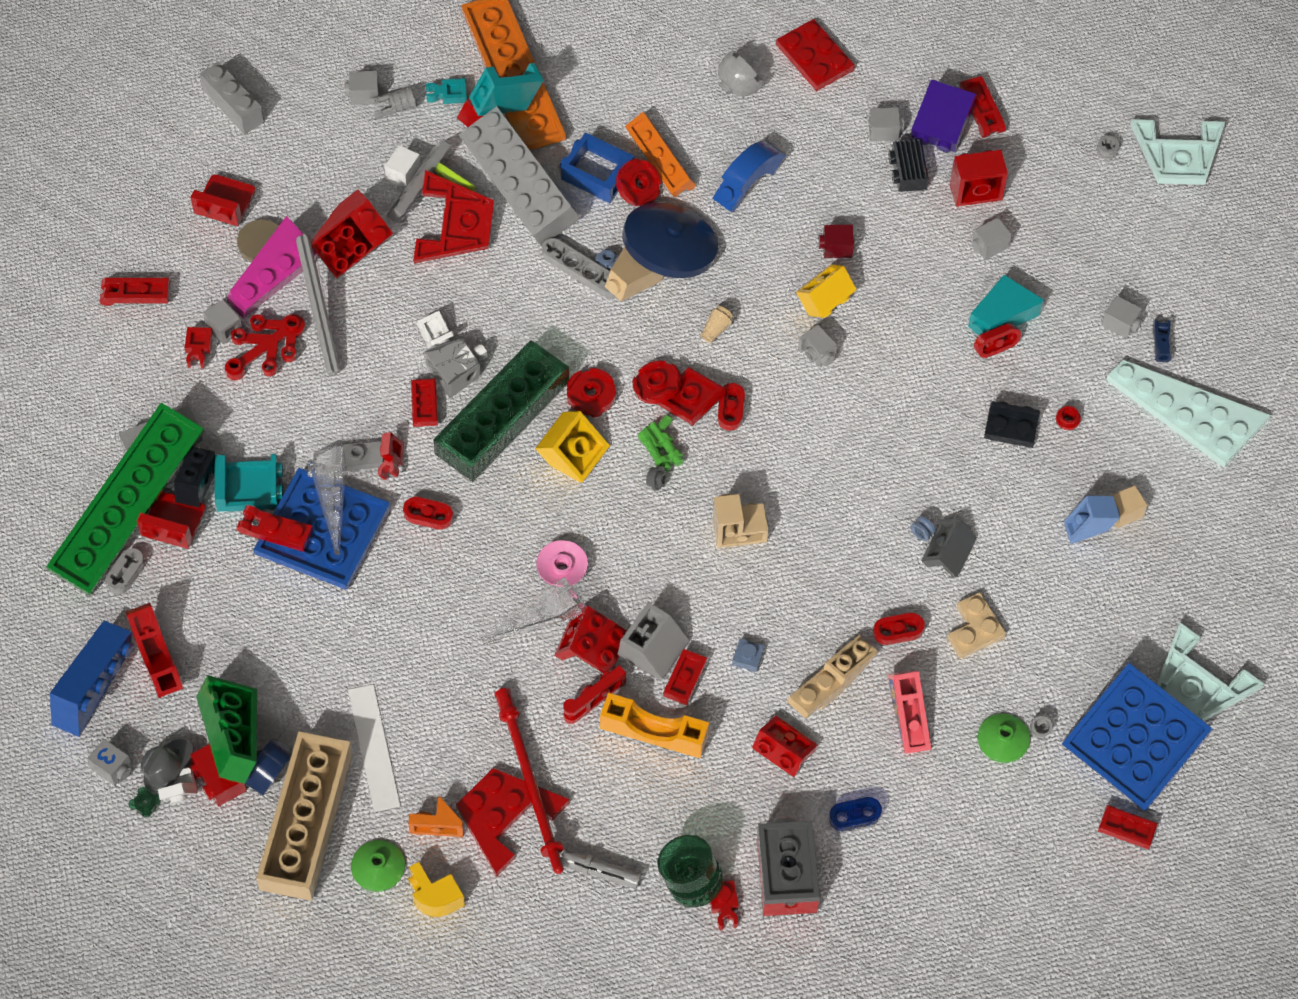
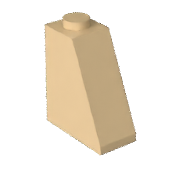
[605,247,663,302]

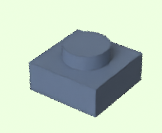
[732,639,765,672]

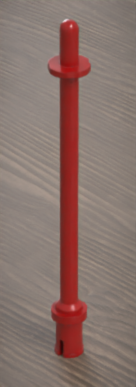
[494,688,564,874]

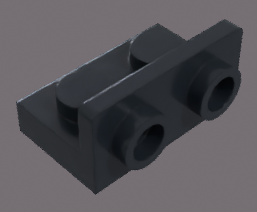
[984,401,1040,448]

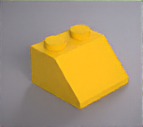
[535,411,610,482]

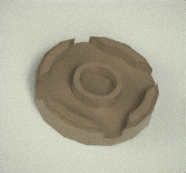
[237,219,279,262]

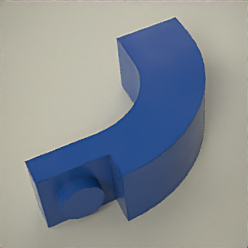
[712,141,786,212]

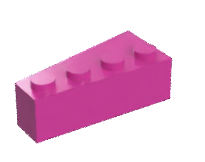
[227,216,318,319]

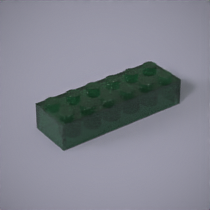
[433,340,569,482]

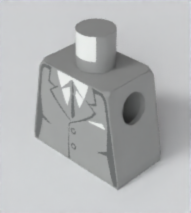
[425,339,488,398]

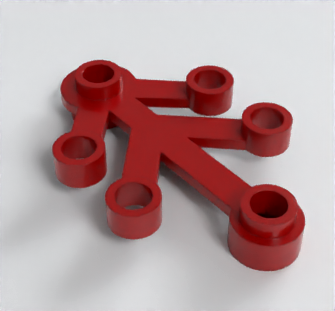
[225,314,305,380]

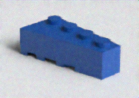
[50,620,134,737]

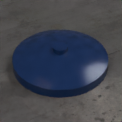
[622,203,718,278]

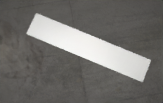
[348,684,400,812]

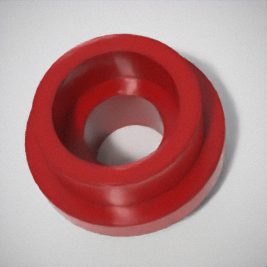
[1055,406,1081,430]

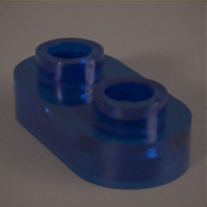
[829,797,882,832]

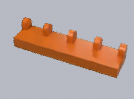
[625,112,696,197]

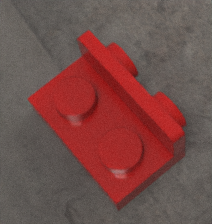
[752,716,818,777]

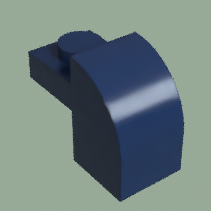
[245,738,293,796]

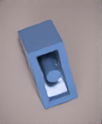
[1064,496,1120,543]

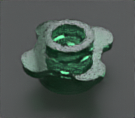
[129,787,161,817]

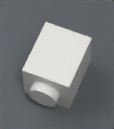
[385,145,421,188]

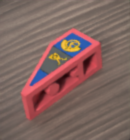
[888,670,931,754]

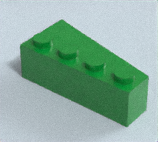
[196,675,257,784]

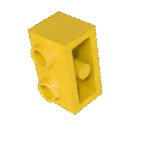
[796,265,857,318]

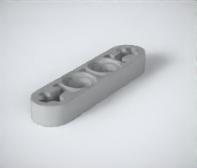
[542,238,616,299]

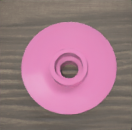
[536,540,588,587]

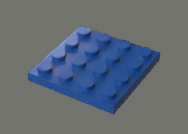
[253,468,391,590]
[1062,663,1213,812]

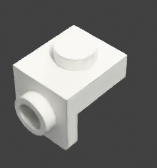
[416,311,454,349]
[158,768,198,804]

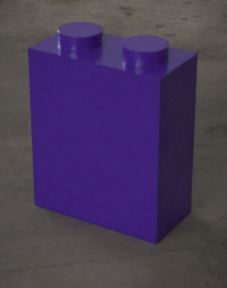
[911,79,976,153]

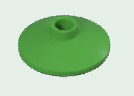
[977,714,1030,763]
[351,840,405,892]

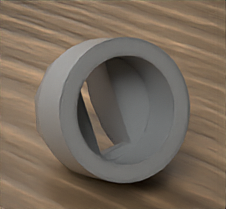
[1030,716,1052,738]

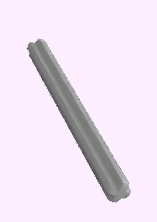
[296,235,340,375]

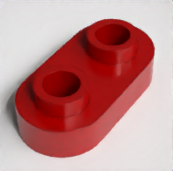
[974,323,1021,358]
[717,383,745,431]
[403,497,453,530]
[873,613,925,645]

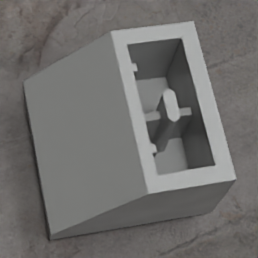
[618,602,689,681]

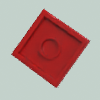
[657,367,726,426]

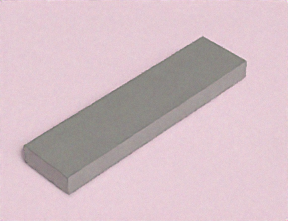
[387,140,451,221]

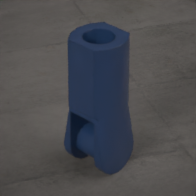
[1153,319,1172,362]

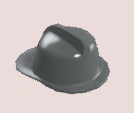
[141,739,194,792]

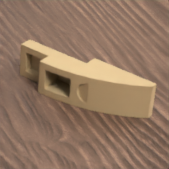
[787,635,878,719]

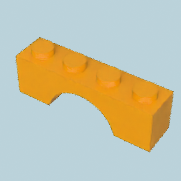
[600,693,709,759]

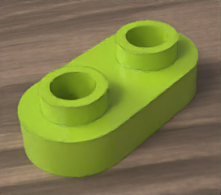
[434,162,477,192]

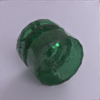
[657,835,724,908]

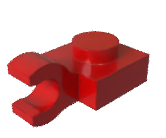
[378,432,404,480]

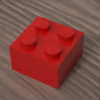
[950,150,1008,207]

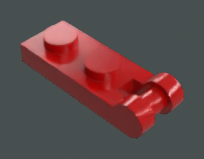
[959,76,1006,138]
[99,278,170,306]
[236,505,313,552]
[563,665,626,724]

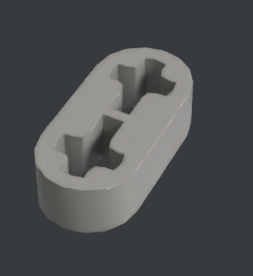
[106,548,145,595]

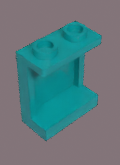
[469,63,544,116]
[214,454,283,512]

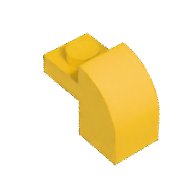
[408,862,465,917]

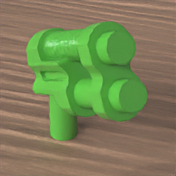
[638,415,684,472]

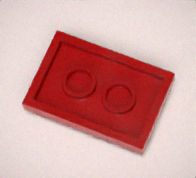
[776,19,855,92]

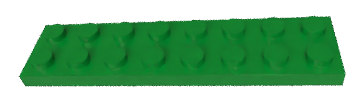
[46,402,204,596]

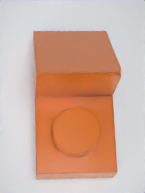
[408,796,464,837]

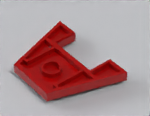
[413,170,494,264]
[456,768,570,877]

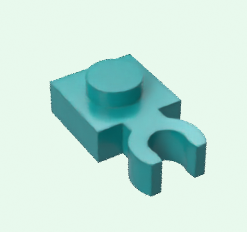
[426,78,467,104]

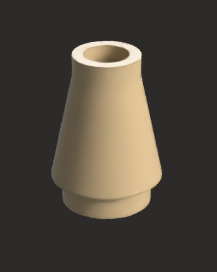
[700,306,733,343]

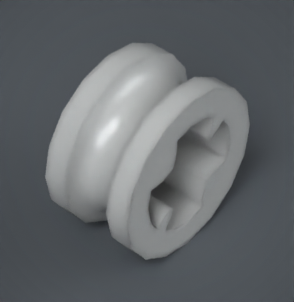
[1096,135,1119,160]

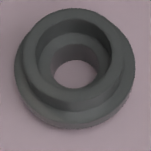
[646,465,667,491]

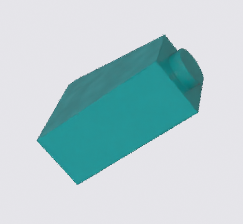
[968,275,1044,335]

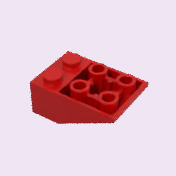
[311,189,393,279]

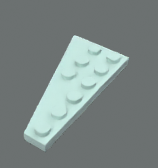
[1106,360,1271,467]

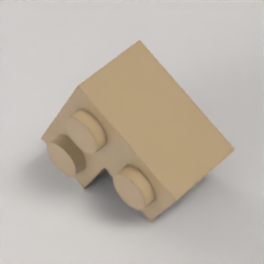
[712,493,768,548]

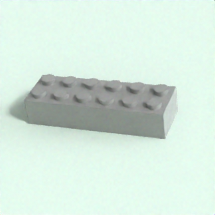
[459,106,580,247]

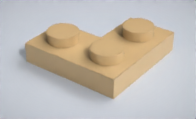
[947,592,1006,659]

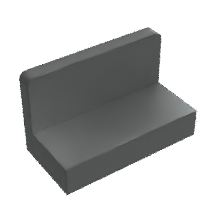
[921,519,976,577]

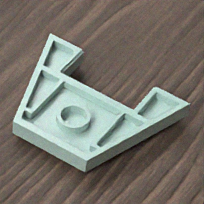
[1130,119,1225,185]
[1157,623,1264,721]

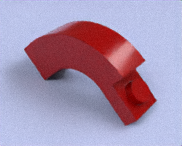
[125,603,184,698]

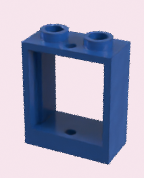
[559,132,635,203]

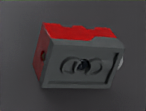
[756,816,820,916]

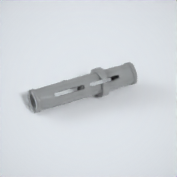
[561,849,642,890]

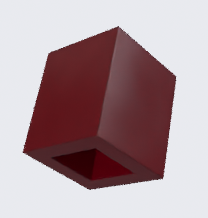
[818,224,854,258]

